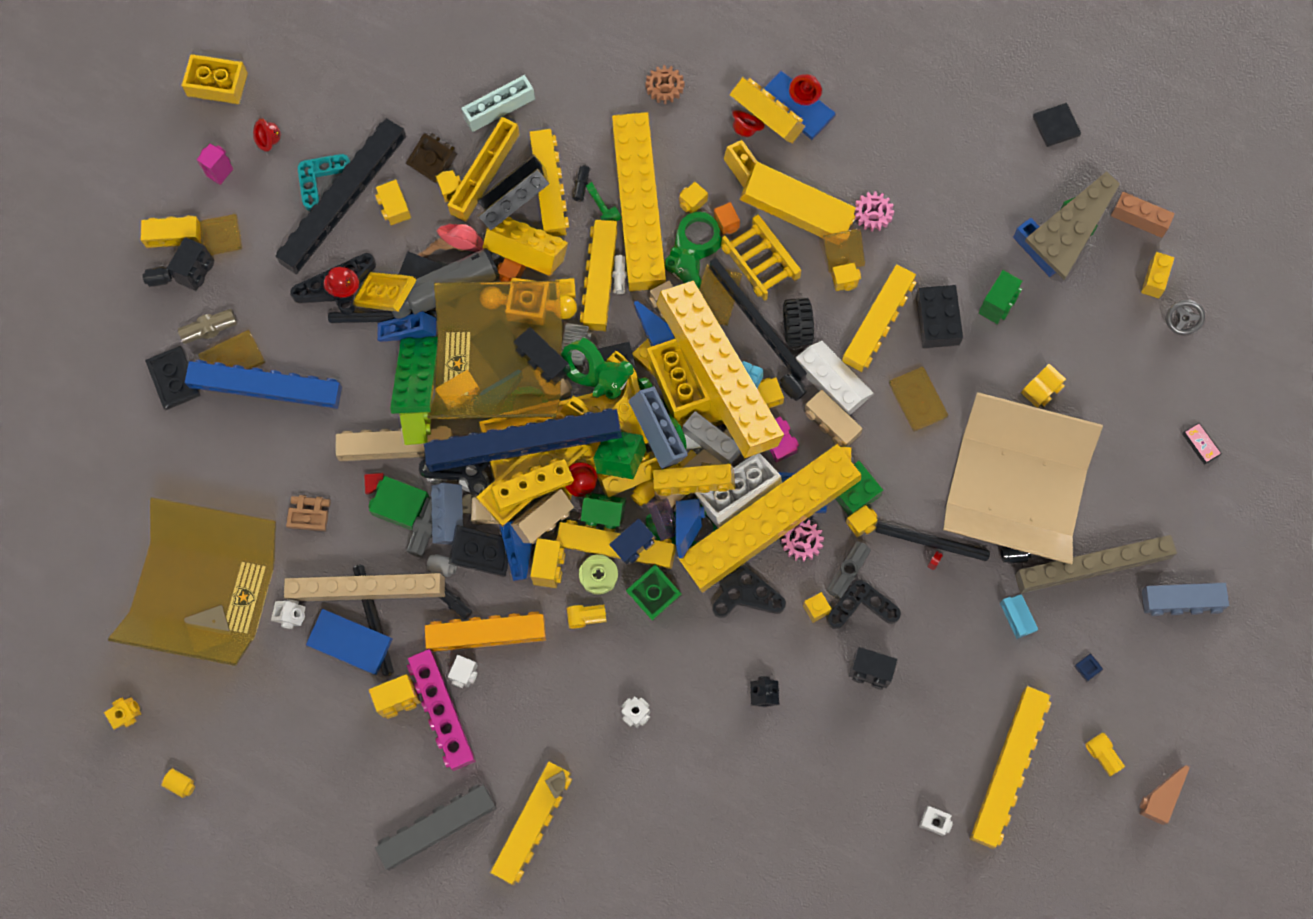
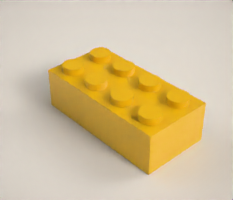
[729,77,806,143]
[483,217,568,276]
[647,338,710,421]

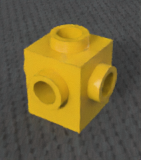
[104,697,141,729]

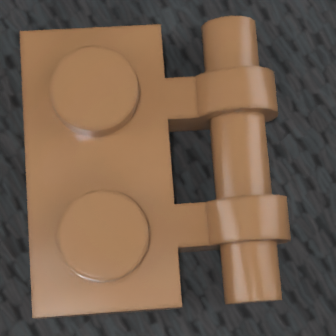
[286,495,331,531]

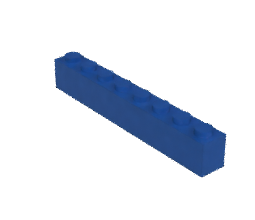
[185,360,342,409]

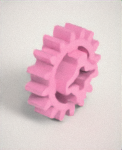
[854,192,894,232]
[781,520,824,562]

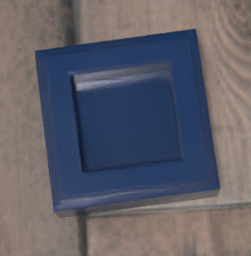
[1074,653,1103,682]

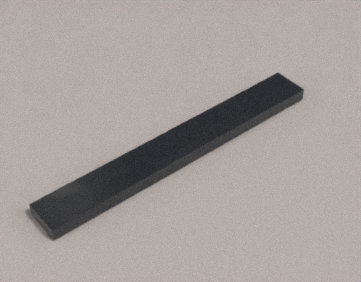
[709,257,807,381]

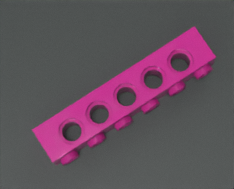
[407,649,476,771]

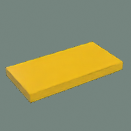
[354,272,416,312]

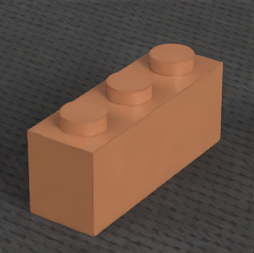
[1111,192,1175,238]

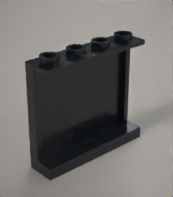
[477,154,549,230]

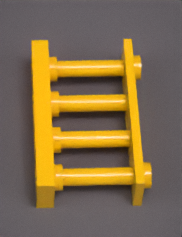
[721,214,802,301]

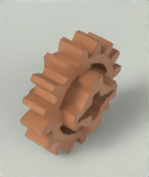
[645,65,684,104]

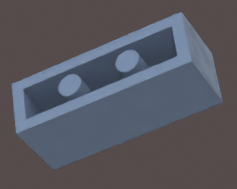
[431,483,463,545]

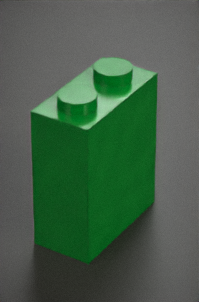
[368,476,429,531]

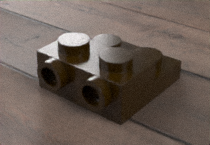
[405,133,458,183]

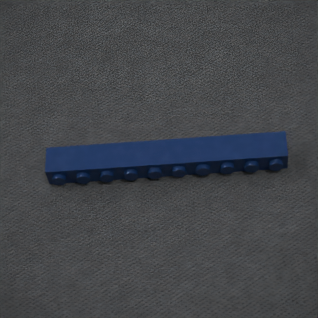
[424,408,622,472]

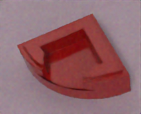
[364,473,384,495]
[927,550,943,570]

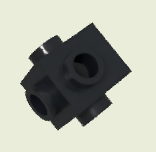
[750,676,779,707]

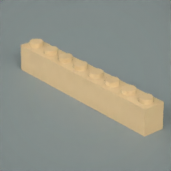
[284,573,445,601]

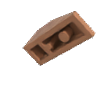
[1139,765,1190,825]

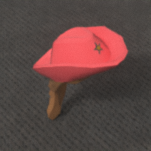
[417,224,484,258]

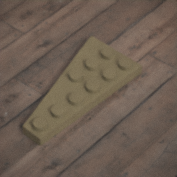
[1025,171,1120,280]

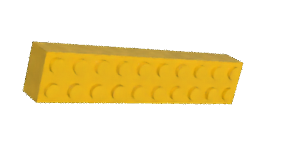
[612,112,666,292]
[656,281,784,458]
[678,444,861,593]

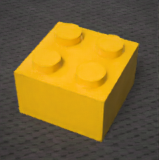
[530,538,566,588]
[369,674,421,719]

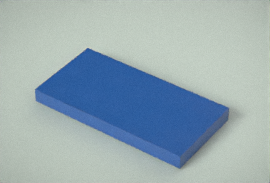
[763,71,836,140]
[306,609,393,675]

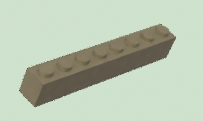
[1015,535,1177,594]

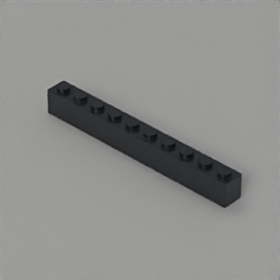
[275,118,406,275]

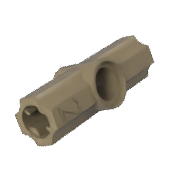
[178,309,237,344]

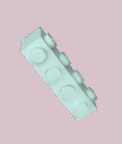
[461,75,535,132]

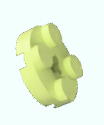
[579,555,618,594]

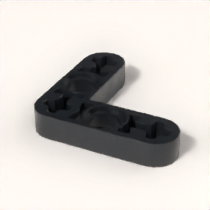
[827,580,901,629]

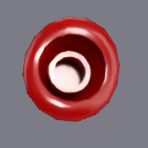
[789,74,822,105]
[732,110,765,137]
[253,118,281,152]
[323,267,359,298]
[565,462,597,497]

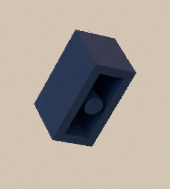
[609,518,657,564]

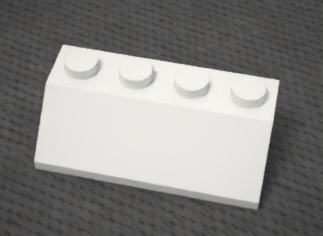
[796,341,874,416]
[695,453,782,528]

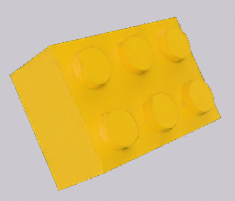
[182,54,248,104]

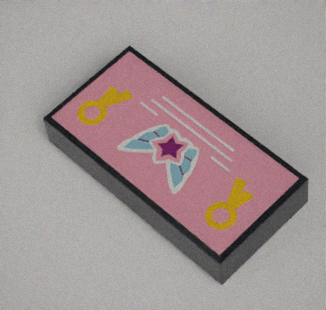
[1182,423,1222,465]

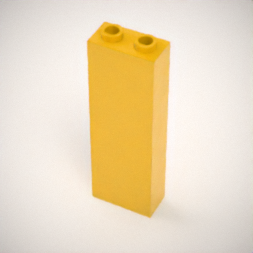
[739,162,856,245]

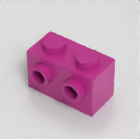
[196,143,233,185]

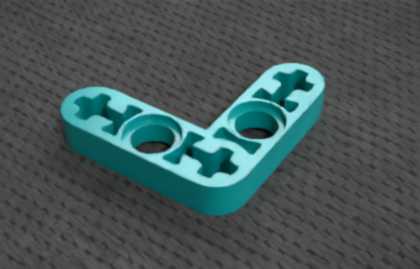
[298,154,350,211]

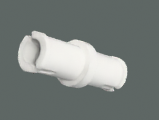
[612,255,627,294]

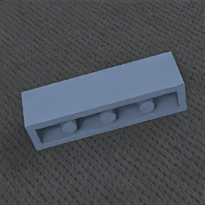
[628,387,688,469]
[1142,583,1229,616]

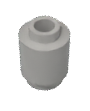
[427,554,457,577]

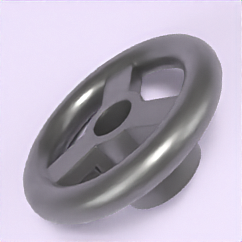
[1166,300,1205,335]

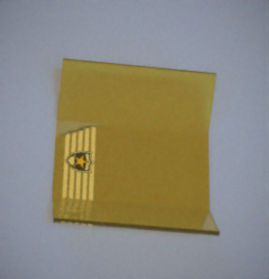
[427,281,562,419]
[108,497,276,666]

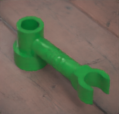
[586,182,622,221]

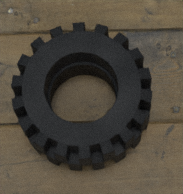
[783,297,814,347]

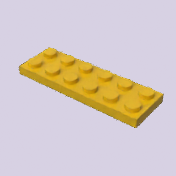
[476,445,589,527]

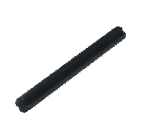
[328,310,439,323]
[875,522,990,561]
[353,564,394,676]

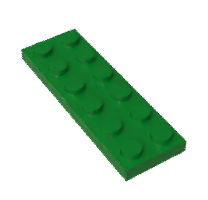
[390,337,439,414]

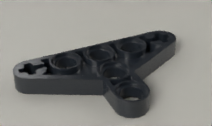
[290,253,376,315]
[418,459,490,497]
[713,564,786,618]

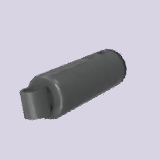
[391,248,500,319]

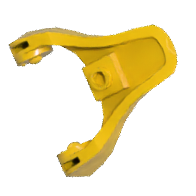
[560,351,648,443]

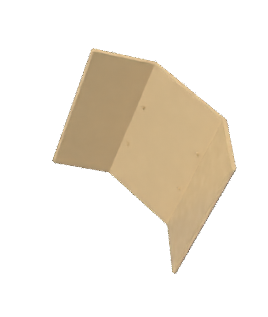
[943,392,1103,565]

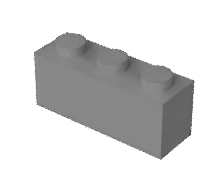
[683,412,740,464]

